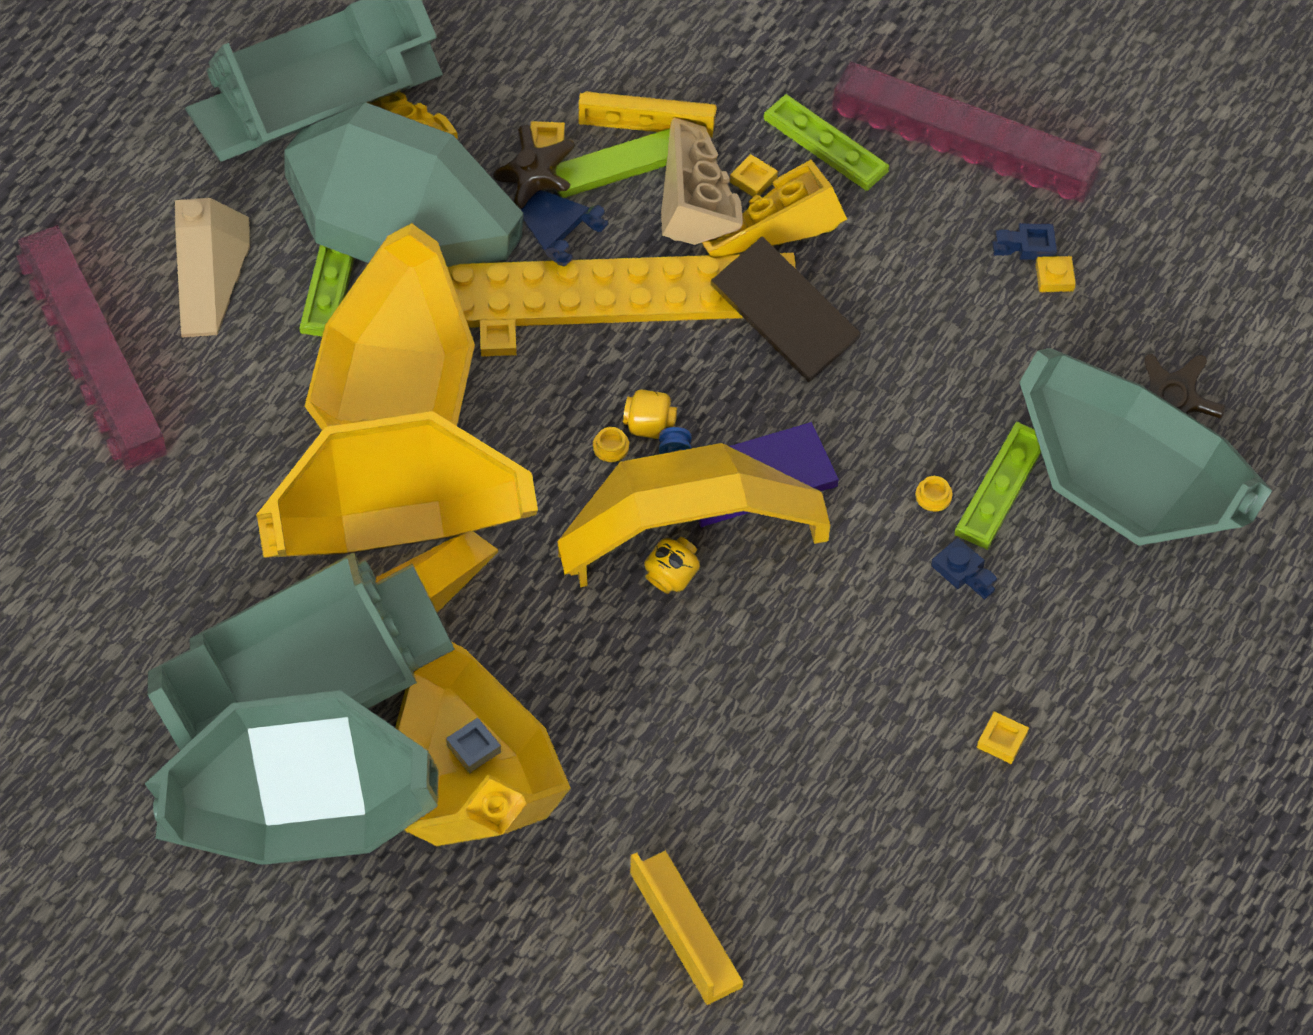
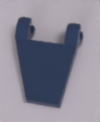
[521,190,609,267]

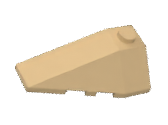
[661,118,743,245]
[175,198,250,337]

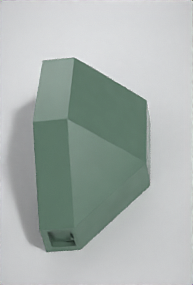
[284,102,523,267]
[1020,348,1272,546]
[145,690,439,864]

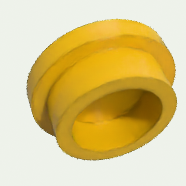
[593,427,629,462]
[915,476,953,512]

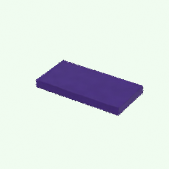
[698,422,839,527]

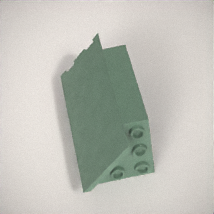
[185,0,443,162]
[147,553,455,750]

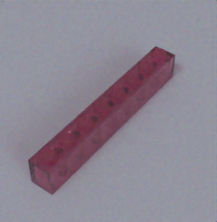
[832,61,1102,203]
[16,225,167,471]

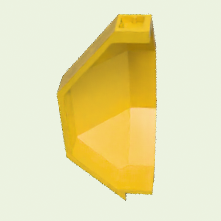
[304,223,475,430]
[256,411,538,558]
[557,443,830,587]
[395,642,571,846]

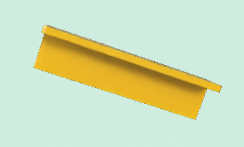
[579,92,717,138]
[630,850,743,1005]

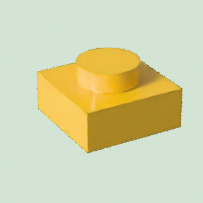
[1035,256,1076,292]

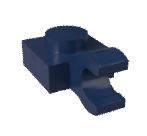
[992,223,1057,260]
[931,538,997,600]

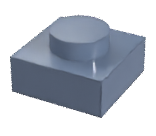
[446,718,501,773]

